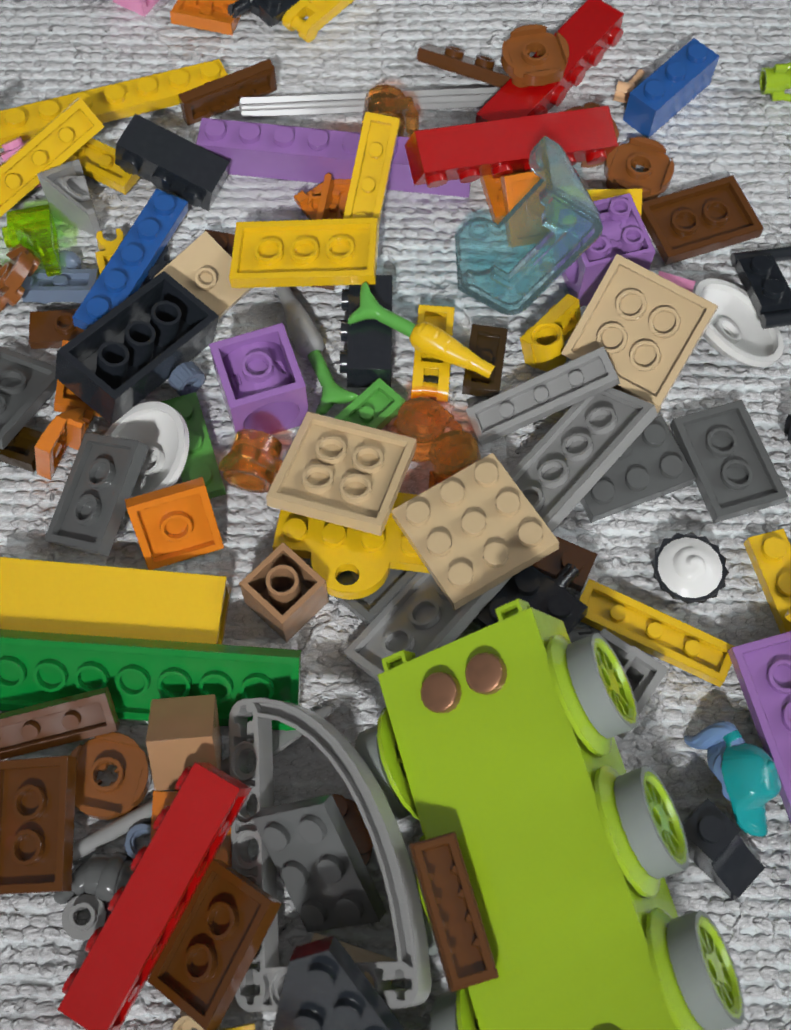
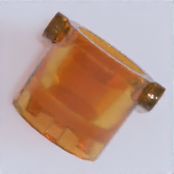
[361,84,419,137]
[393,396,463,462]
[219,429,283,493]
[428,430,482,489]

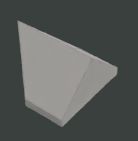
[37,159,101,236]

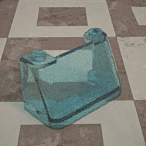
[455,136,603,315]

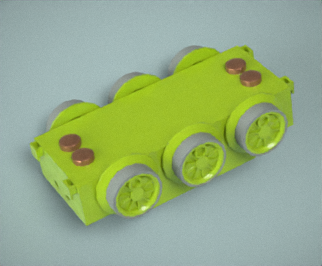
[355,598,745,1030]

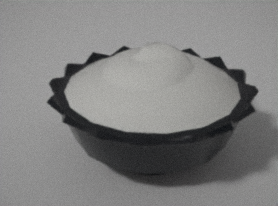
[651,532,729,604]

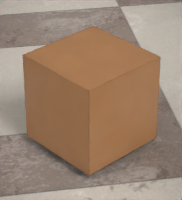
[239,542,329,643]
[146,694,223,791]

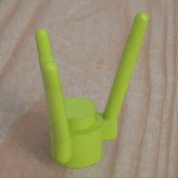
[760,62,791,102]

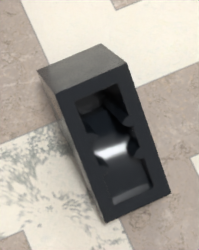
[682,798,765,901]

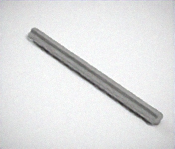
[239,86,500,118]

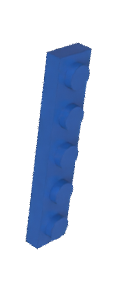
[72,188,188,330]

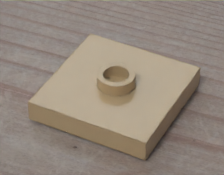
[154,231,253,320]

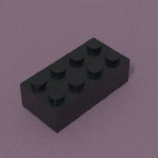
[55,271,219,425]

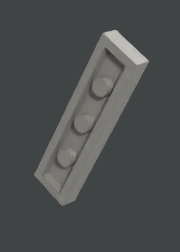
[465,346,620,446]

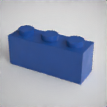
[623,38,719,138]

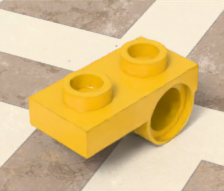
[520,294,581,371]

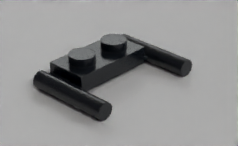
[730,246,791,329]

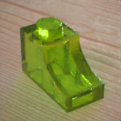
[2,204,62,277]

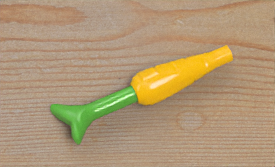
[347,282,495,379]

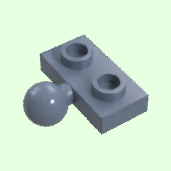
[22,250,100,304]

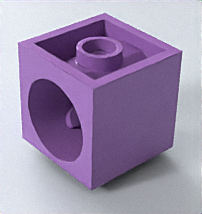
[553,193,655,307]
[209,323,309,444]

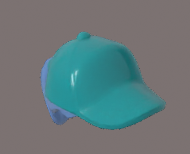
[684,721,782,837]

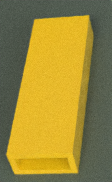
[0,557,231,645]

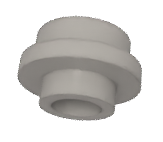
[62,894,107,941]

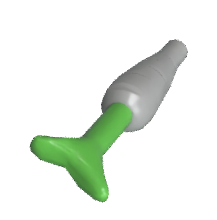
[275,287,359,415]

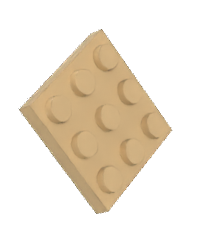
[561,254,718,408]
[266,411,417,536]
[391,453,559,610]

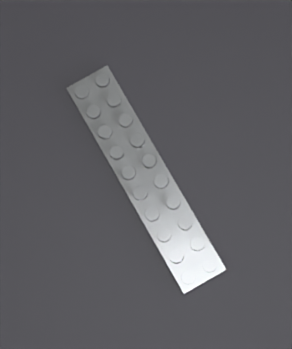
[343,387,657,682]

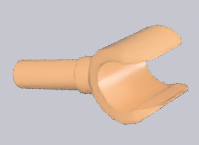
[613,69,645,104]

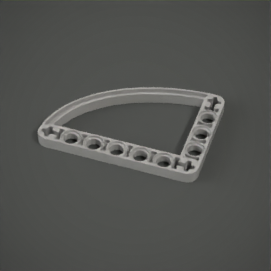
[229,698,432,1012]

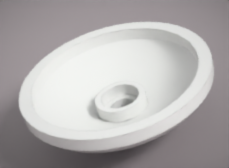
[692,278,784,367]
[104,401,189,511]

